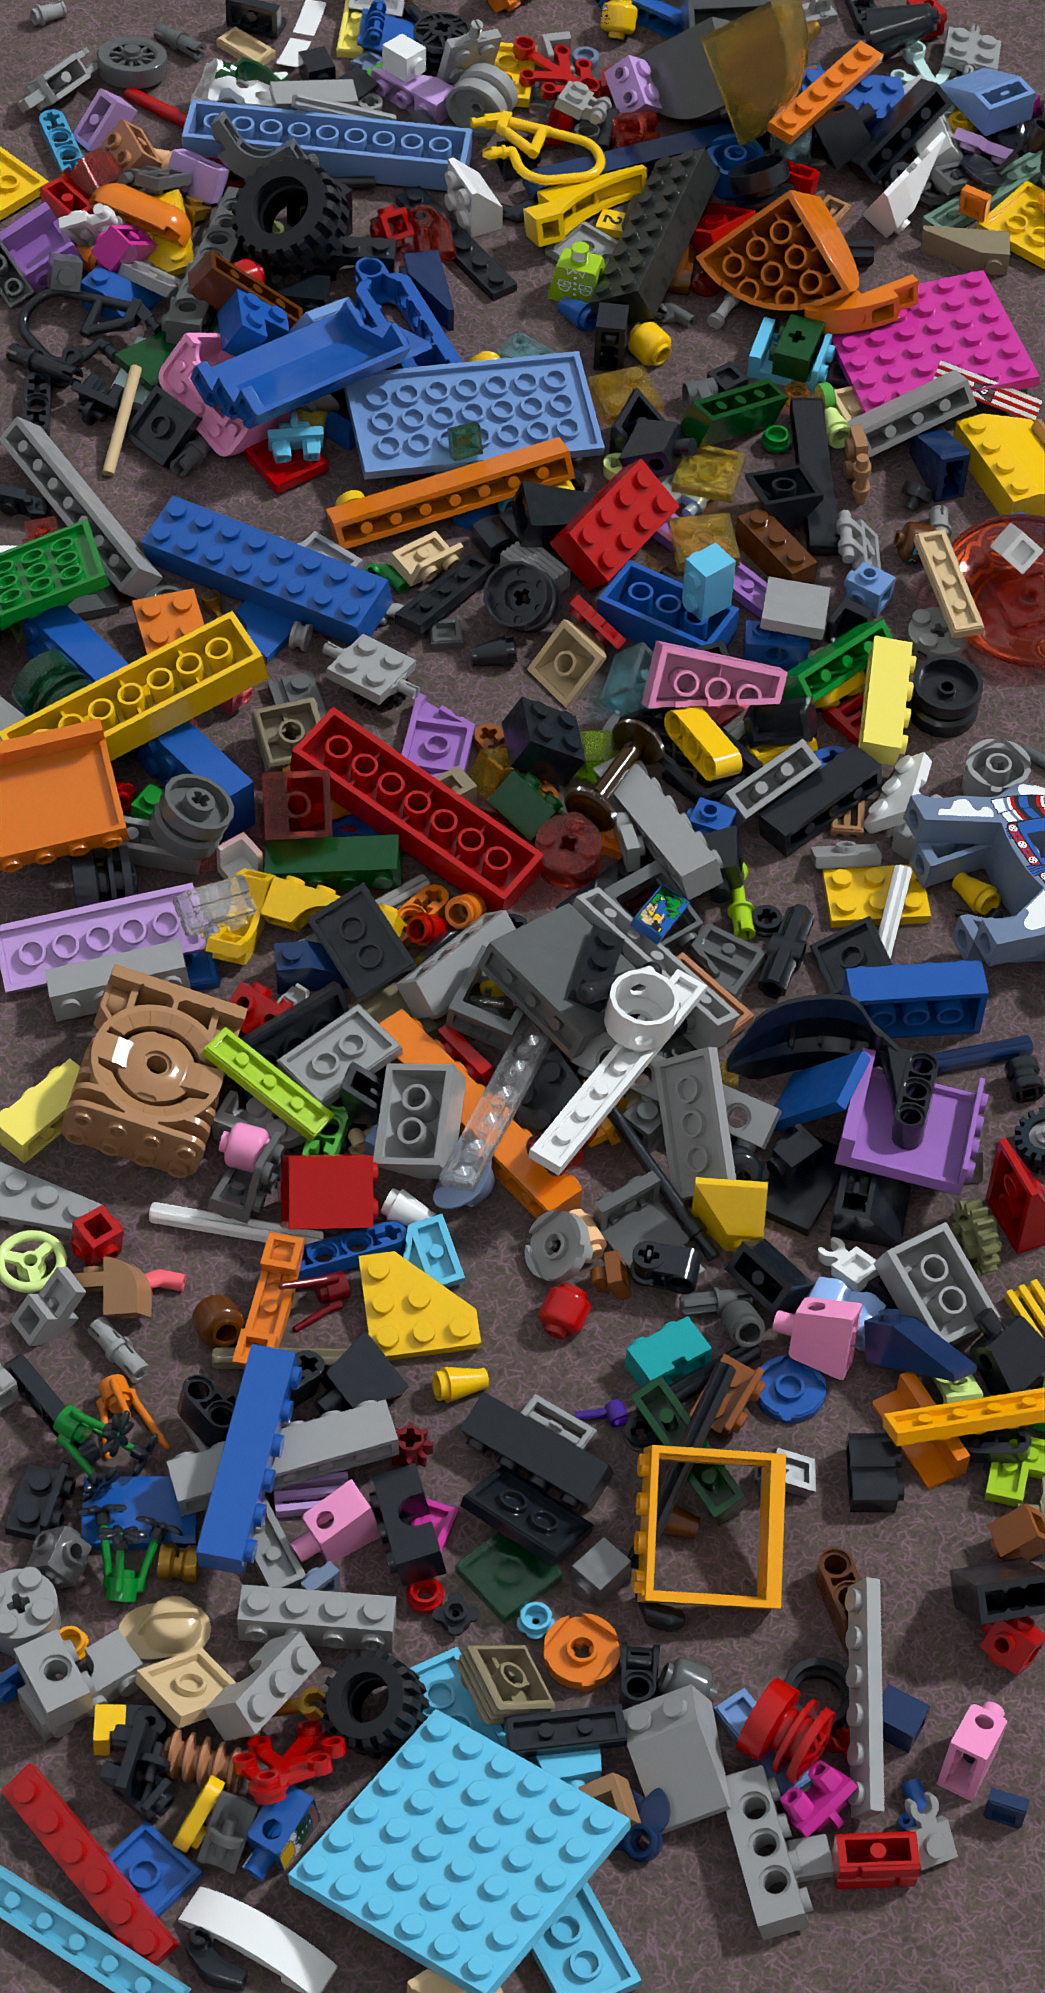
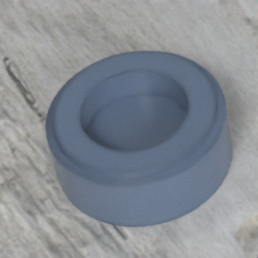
[572,46,599,70]

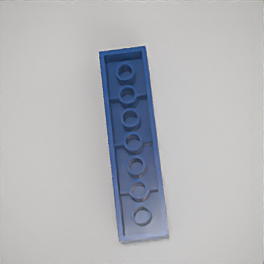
[141,495,393,645]

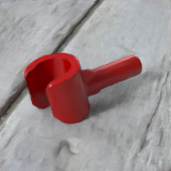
[826,1728,850,1759]

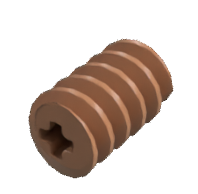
[158,1727,244,1795]

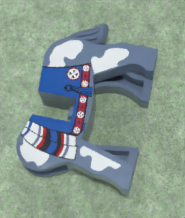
[903,783,1045,967]

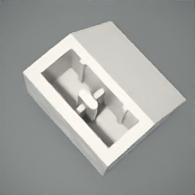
[444,158,503,238]

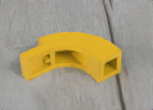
[205,868,276,965]

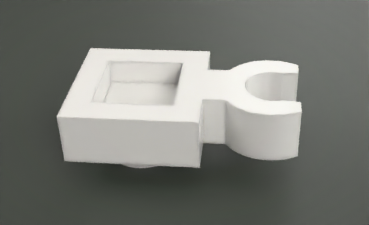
[818,1237,879,1292]

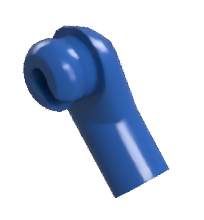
[898,1779,926,1832]

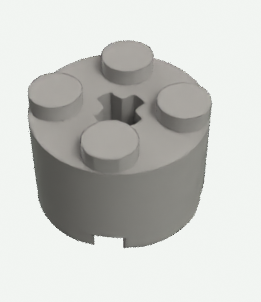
[961,739,1031,797]
[0,1567,61,1658]

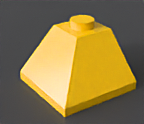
[691,1177,768,1253]

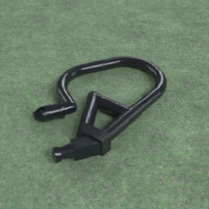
[18,288,162,366]

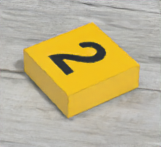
[595,208,626,239]

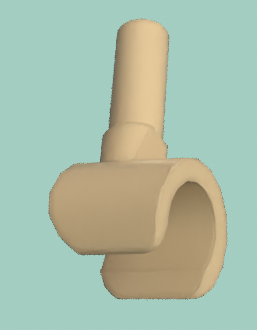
[348,1125,374,1154]

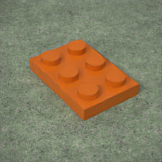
[132,588,204,655]

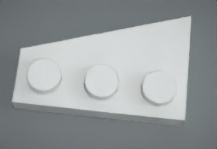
[864,752,932,834]

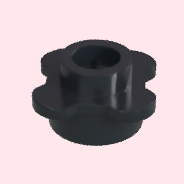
[433,1593,479,1636]

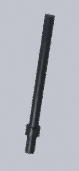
[607,1105,720,1262]

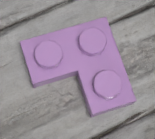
[953,127,1019,165]

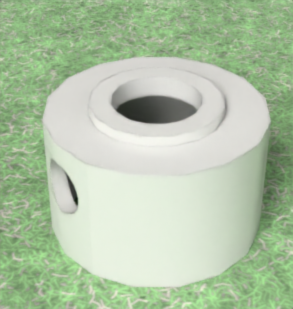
[604,969,680,1051]

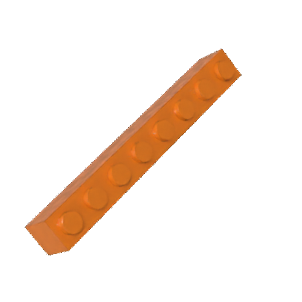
[326,437,575,549]
[379,1009,582,1219]

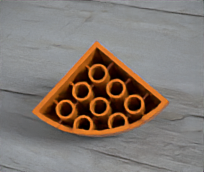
[696,190,859,311]

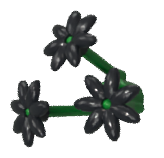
[53,1405,158,1502]
[77,1504,183,1602]

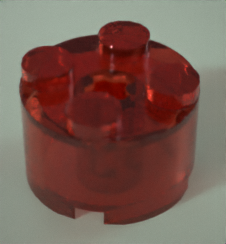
[59,147,124,200]
[535,811,602,890]

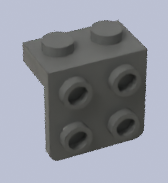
[207,1131,285,1224]
[593,1170,689,1273]

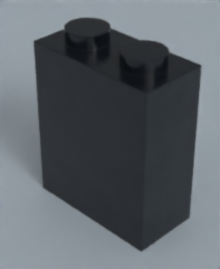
[950,1557,1045,1625]

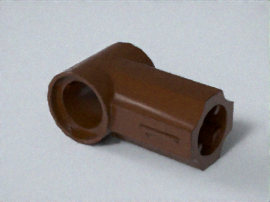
[666,243,698,296]

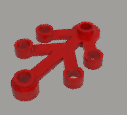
[512,36,602,101]
[232,1720,346,1805]

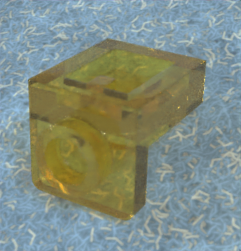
[468,747,519,800]

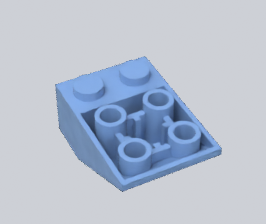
[939,68,1036,136]

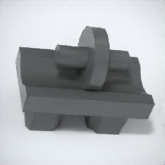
[197,1790,259,1874]

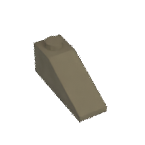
[920,225,1010,276]

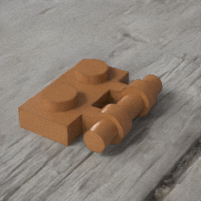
[844,424,871,505]

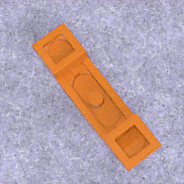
[232,1232,305,1366]

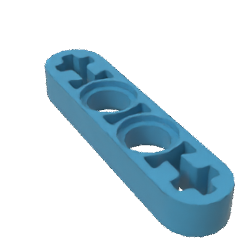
[39,109,90,189]

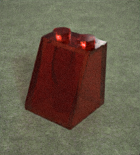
[256,770,333,840]

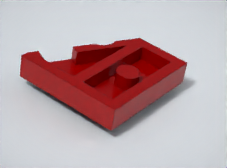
[567,593,627,649]

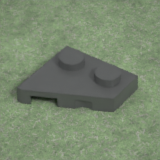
[690,923,767,999]

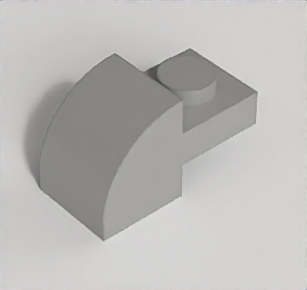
[10,1267,87,1346]

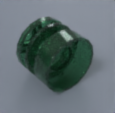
[11,650,93,715]

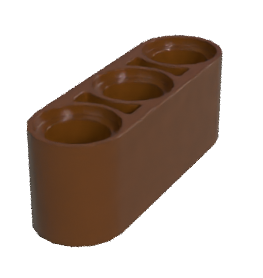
[815,1548,882,1656]

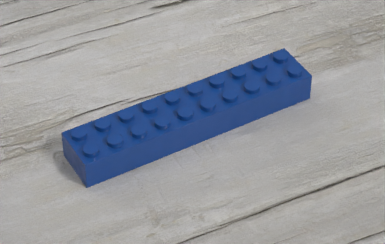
[22,605,255,842]

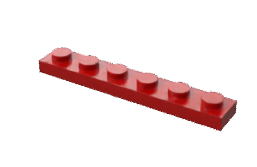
[1,1763,180,1967]

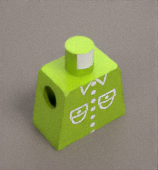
[547,241,605,303]

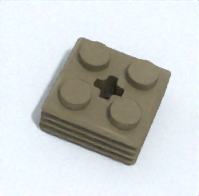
[251,697,321,775]
[455,1645,555,1725]

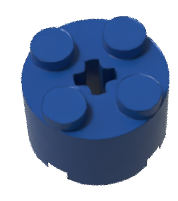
[707,134,764,200]

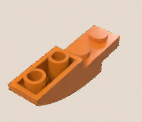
[804,274,919,334]

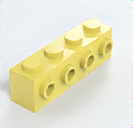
[858,636,916,766]

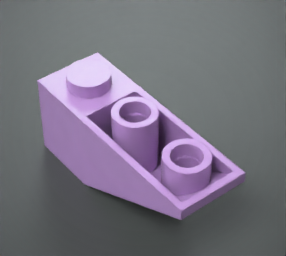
[372,68,453,124]

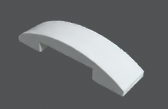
[178,1886,338,1993]

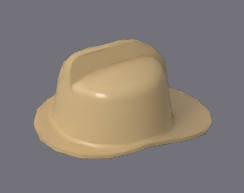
[119,1595,211,1660]

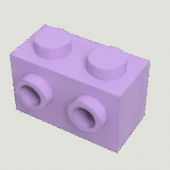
[604,55,662,126]

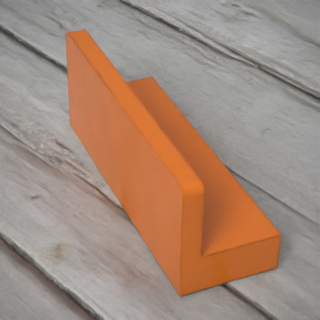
[872,1372,970,1490]

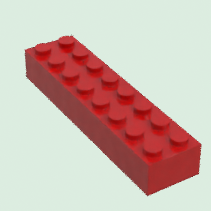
[290,707,545,912]

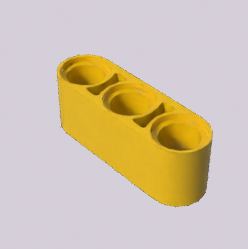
[664,706,743,781]

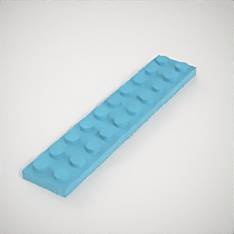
[410,1647,642,1993]

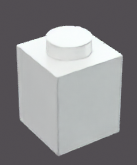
[382,34,426,83]

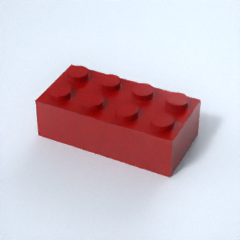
[550,459,680,591]

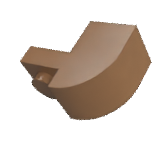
[73,1257,152,1320]

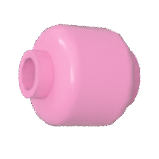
[219,1122,270,1173]

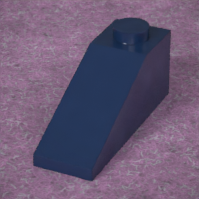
[399,250,454,331]
[274,941,349,994]
[864,1309,977,1382]

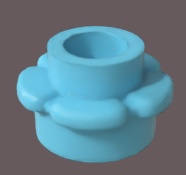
[517,1602,555,1639]

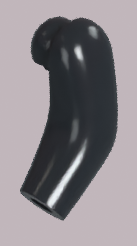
[184,1926,248,1992]

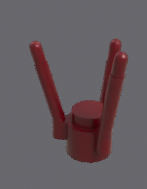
[278,1270,350,1333]

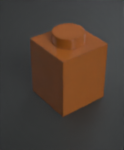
[988,1503,1045,1561]

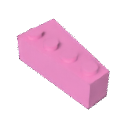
[641,640,788,709]

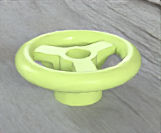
[0,1230,67,1293]

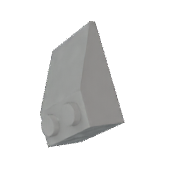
[623,1684,732,1834]

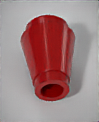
[406,912,455,946]

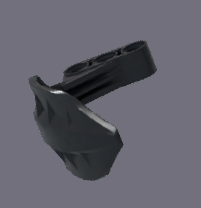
[726,994,938,1149]

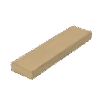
[914,529,985,639]

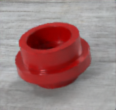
[406,1578,444,1613]

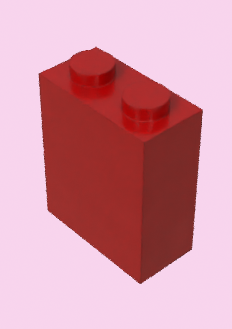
[281,1154,378,1229]

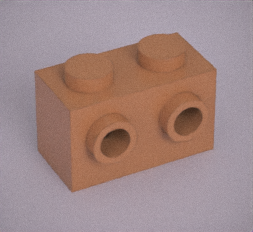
[101,118,162,188]

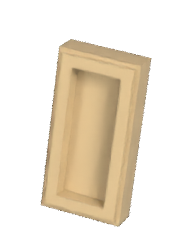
[216,27,276,65]

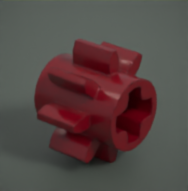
[392,1423,433,1467]

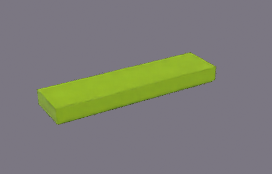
[202,1027,335,1142]

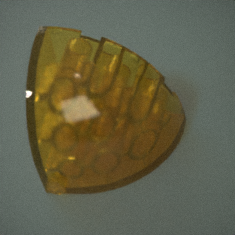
[701,0,809,146]

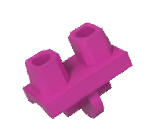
[780,1760,858,1838]

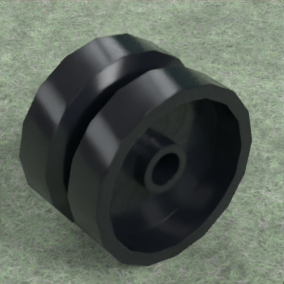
[908,655,983,738]

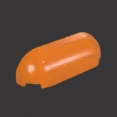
[88,183,191,248]

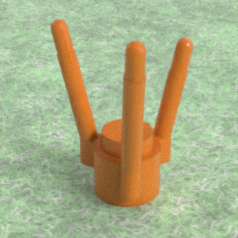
[96,1374,170,1460]

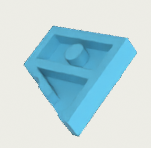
[403,1214,465,1288]

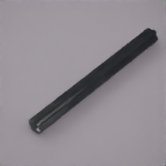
[627,1361,736,1570]

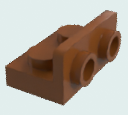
[689,1353,766,1440]

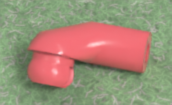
[145,1269,186,1295]

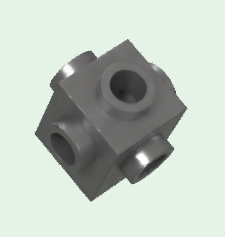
[26,1526,92,1590]

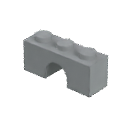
[17,1629,144,1742]
[204,1631,321,1741]

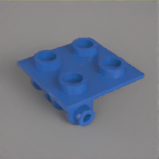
[357,0,415,52]

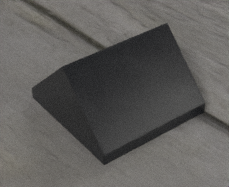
[609,388,666,454]
[745,464,824,531]

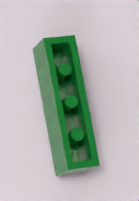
[782,619,893,702]

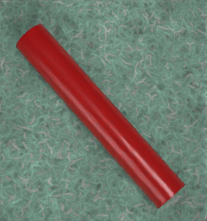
[124,88,188,128]

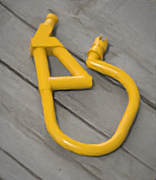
[470,110,605,185]

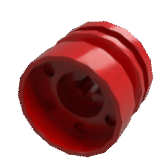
[736,1677,837,1785]

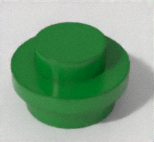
[761,425,792,453]

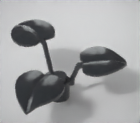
[960,118,1045,189]

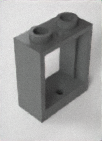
[603,860,703,953]
[445,945,527,1053]

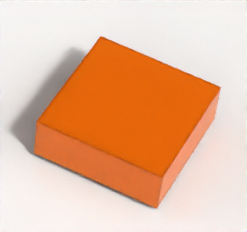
[958,184,992,223]

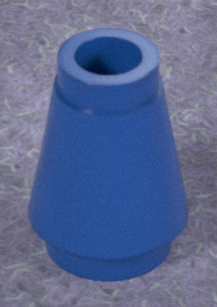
[557,297,597,331]

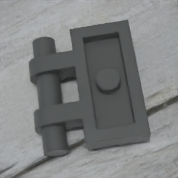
[118,165,192,194]

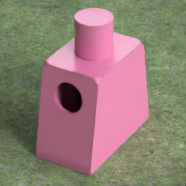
[772,1297,863,1380]
[290,1479,380,1563]
[936,1702,1008,1802]

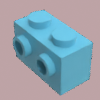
[682,542,736,622]

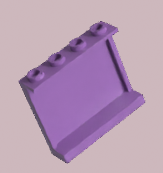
[835,1048,989,1196]

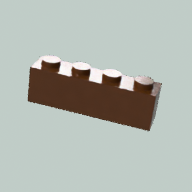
[188,250,303,334]

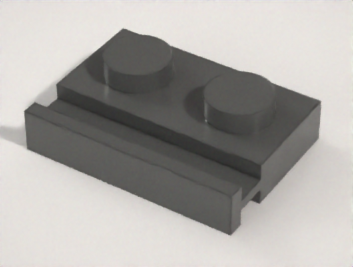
[267,671,327,719]

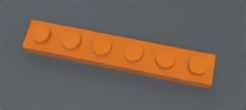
[767,41,883,145]

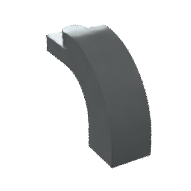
[210,111,307,179]

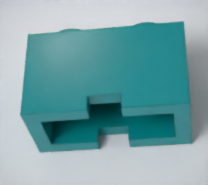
[625,1316,712,1388]

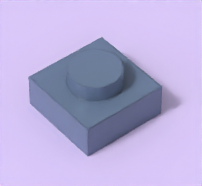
[300,1561,340,1592]

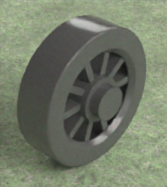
[97,36,167,89]

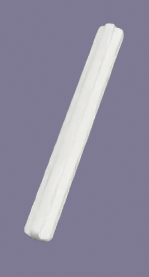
[149,1202,324,1245]

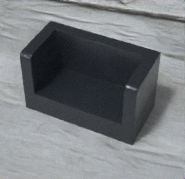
[743,696,819,748]

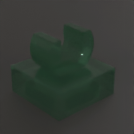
[447,421,483,461]

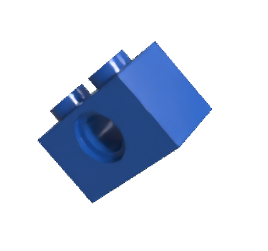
[743,620,809,671]

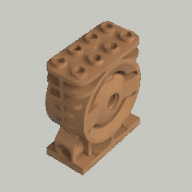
[60,964,248,1178]

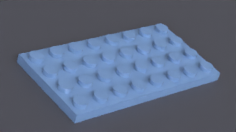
[343,351,605,480]

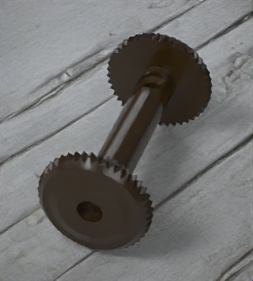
[564,719,664,833]

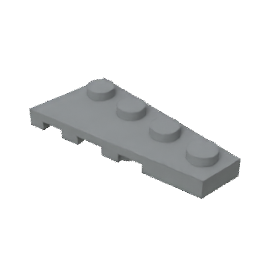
[0,1162,103,1236]

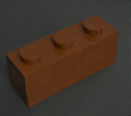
[735,505,818,585]

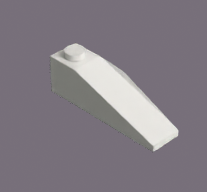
[862,132,946,238]

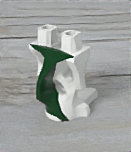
[191,57,301,111]

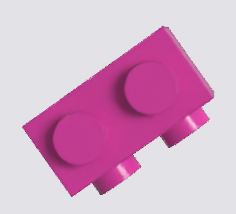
[90,225,158,272]

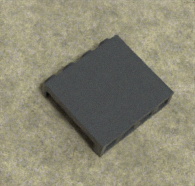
[477,903,646,1060]

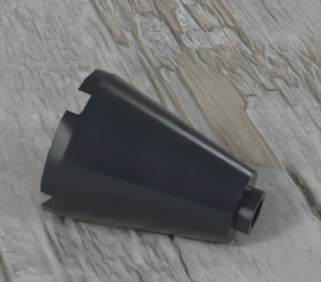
[861,3,941,62]

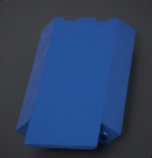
[190,299,432,429]

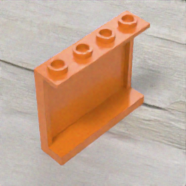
[0,718,129,872]

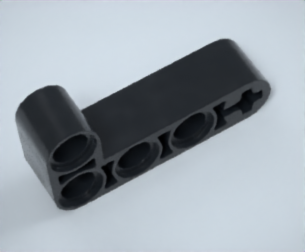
[177,1350,325,1448]

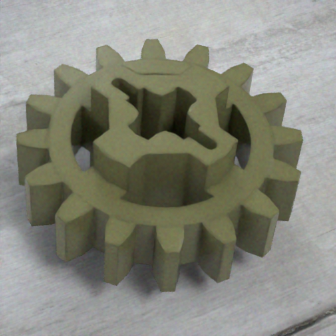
[951,1197,1002,1277]

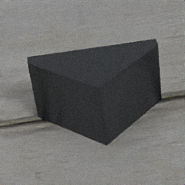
[339,1061,384,1126]

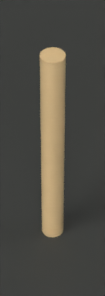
[102,365,142,477]

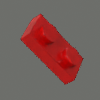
[438,1025,497,1089]

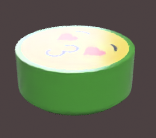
[814,382,836,410]

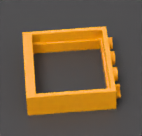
[632,1445,786,1610]

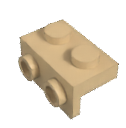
[388,531,464,587]

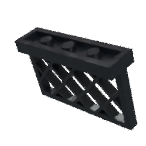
[619,707,764,800]

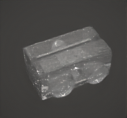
[173,875,257,939]

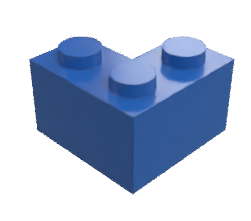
[217,289,290,357]

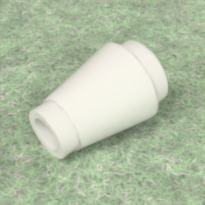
[380,1188,436,1227]

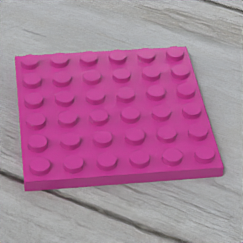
[825,270,1040,414]

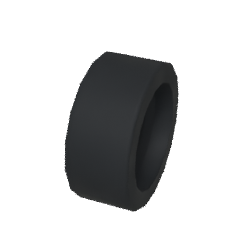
[784,1657,849,1735]

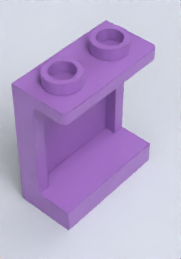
[0,201,85,293]

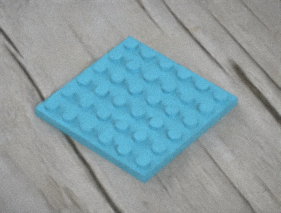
[288,1709,631,1993]

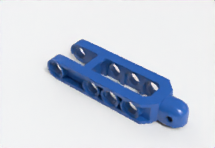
[355,257,463,369]

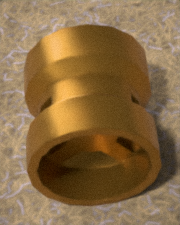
[157,1542,200,1584]

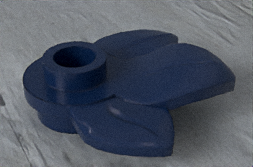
[613,1788,671,1862]

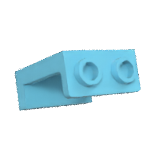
[747,317,836,392]

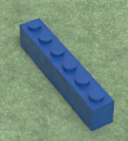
[196,1344,302,1575]

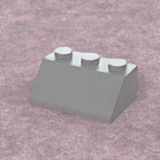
[373,1063,466,1179]

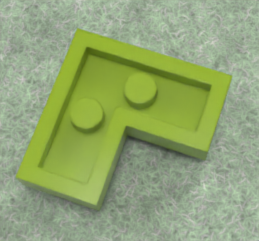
[984,1437,1045,1507]

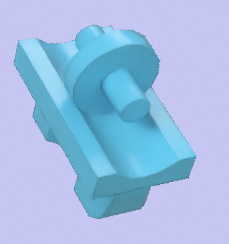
[268,413,324,464]

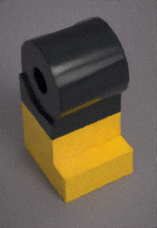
[93,1704,168,1755]

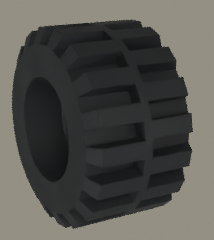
[320,1650,429,1759]

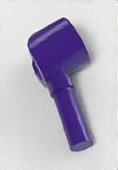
[575,1400,629,1428]

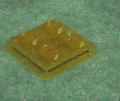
[587,364,664,425]
[672,446,746,503]
[668,513,741,571]

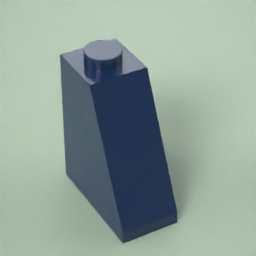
[909,426,971,502]

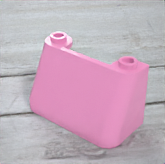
[158,333,301,456]

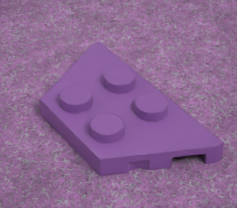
[402,693,475,777]

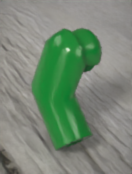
[364,563,410,594]

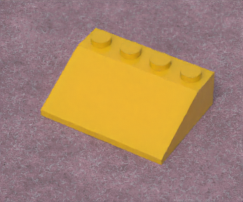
[954,413,1045,524]

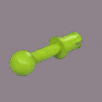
[727,862,756,941]

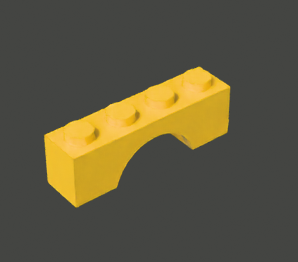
[260,876,405,938]

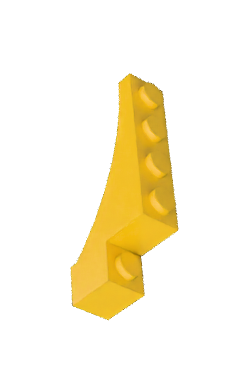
[523,164,647,247]

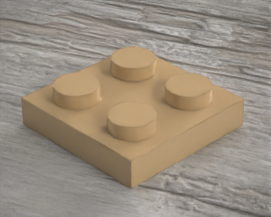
[135,1647,236,1728]

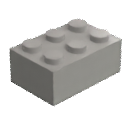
[873,1222,1000,1346]

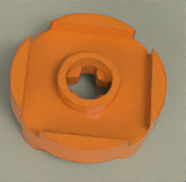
[543,1613,620,1692]

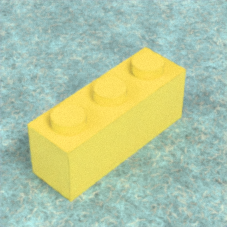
[0,1059,80,1164]

